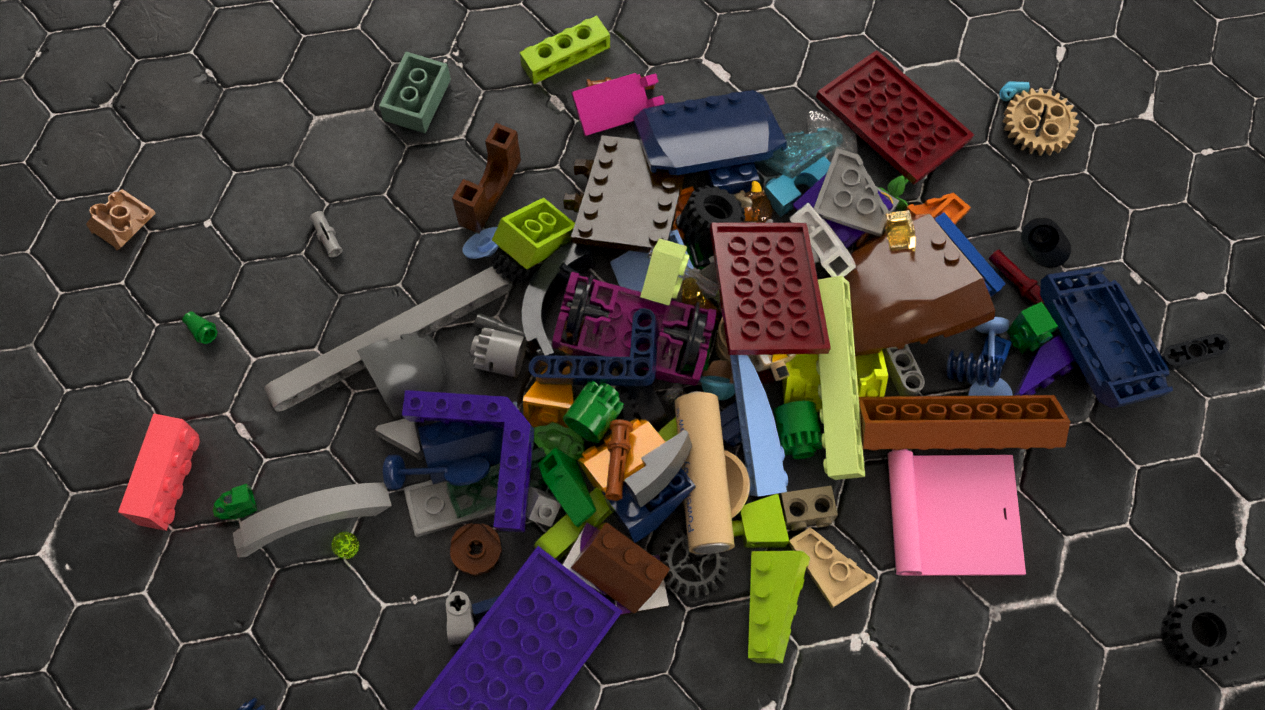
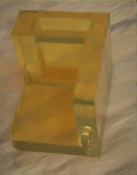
[885,210,915,251]

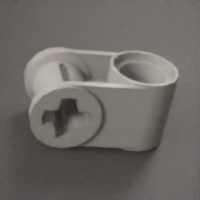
[446,591,475,645]

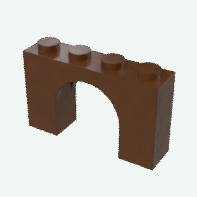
[452,123,521,234]

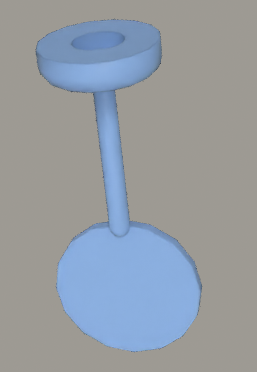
[968,317,1013,396]

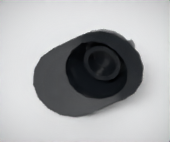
[1021,217,1071,268]

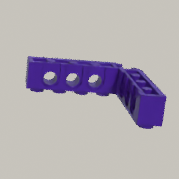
[402,390,535,533]

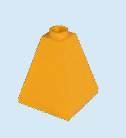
[523,366,574,428]

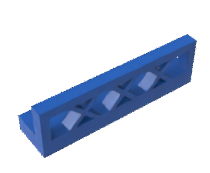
[935,212,1006,297]

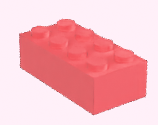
[118,413,200,531]

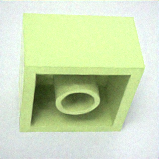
[640,238,690,305]

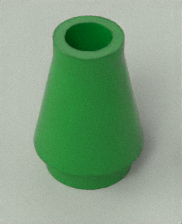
[182,311,218,344]

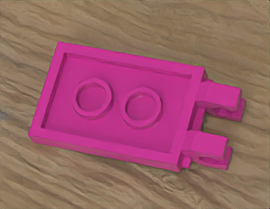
[571,73,665,136]

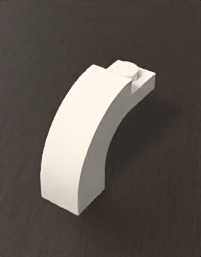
[790,203,856,277]

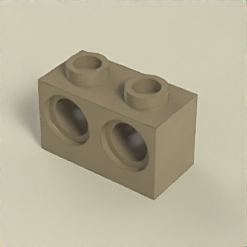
[779,486,838,531]

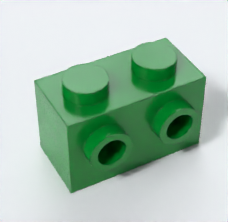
[1007,302,1058,354]

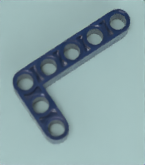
[529,308,659,386]

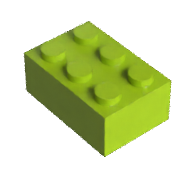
[492,198,575,269]

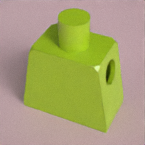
[732,494,789,548]

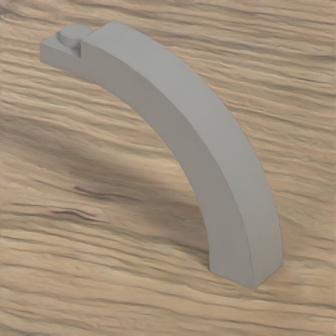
[233,482,392,557]

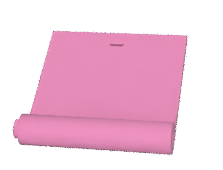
[888,449,1026,576]

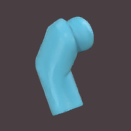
[999,81,1030,101]

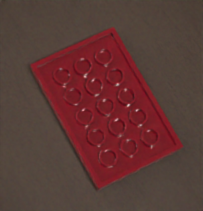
[816,50,974,185]
[710,223,831,355]

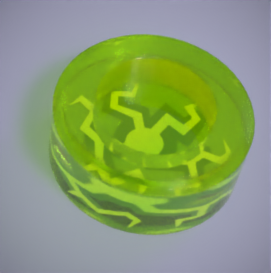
[331,532,359,559]

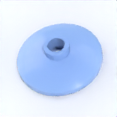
[462,227,499,259]

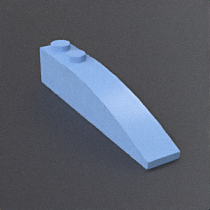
[730,355,788,497]

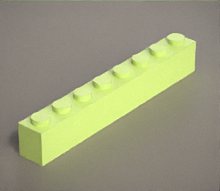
[816,276,865,480]

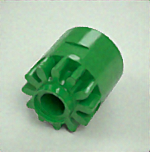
[563,381,624,443]
[773,401,823,459]

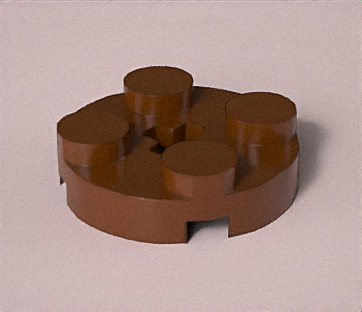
[450,523,503,577]

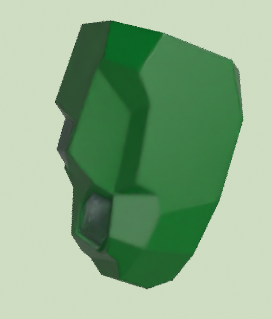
[213,484,257,520]

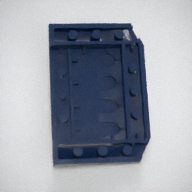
[634,90,787,175]
[1040,266,1173,409]

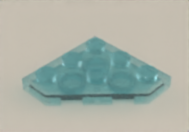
[758,127,844,179]

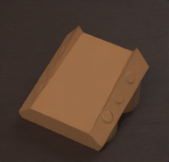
[86,189,156,250]

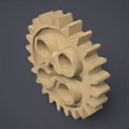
[1003,88,1079,156]

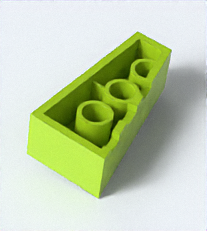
[748,551,810,664]

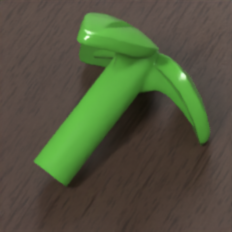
[878,175,909,211]

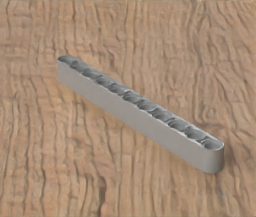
[264,266,512,411]

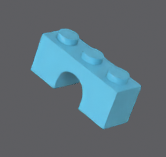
[763,150,831,217]

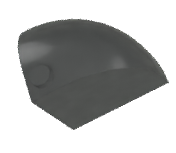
[357,333,446,421]

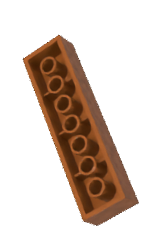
[859,395,1071,451]

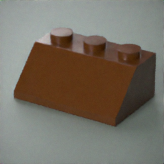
[570,522,670,614]

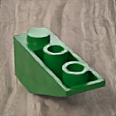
[538,447,596,527]

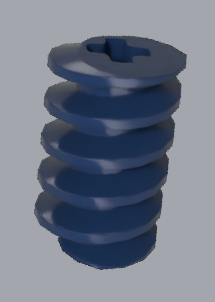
[947,349,1003,388]

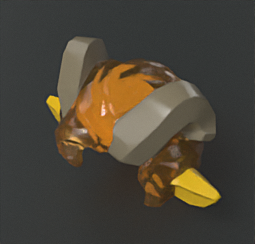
[734,181,773,223]

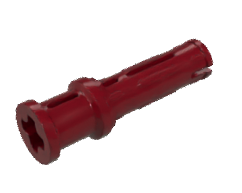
[988,249,1045,306]

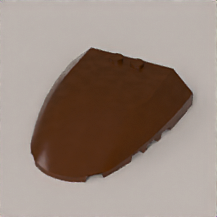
[822,214,995,356]

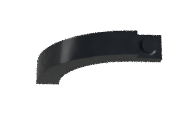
[521,241,595,356]

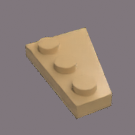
[788,527,876,608]

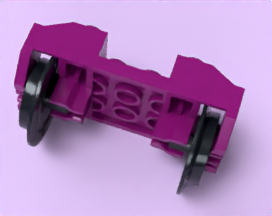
[552,272,716,386]

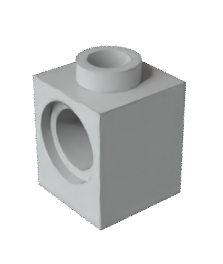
[526,486,561,527]

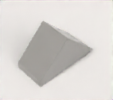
[375,419,424,461]

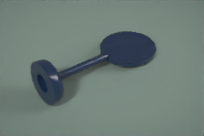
[383,455,490,490]

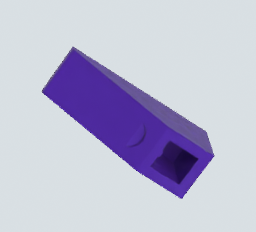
[1014,335,1075,396]

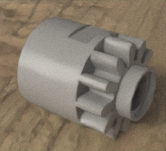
[470,327,527,378]

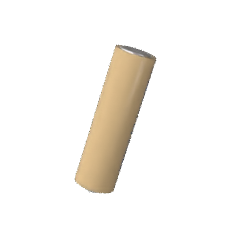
[675,391,735,554]

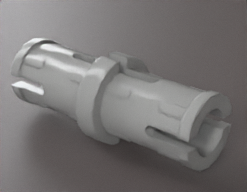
[310,211,343,257]

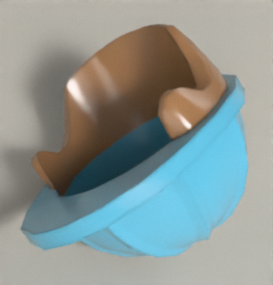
[699,360,735,400]

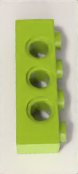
[520,16,610,84]

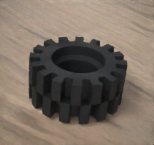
[492,247,538,283]

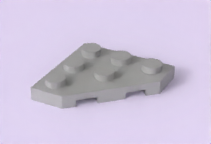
[814,148,889,237]

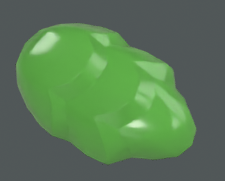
[534,422,585,460]

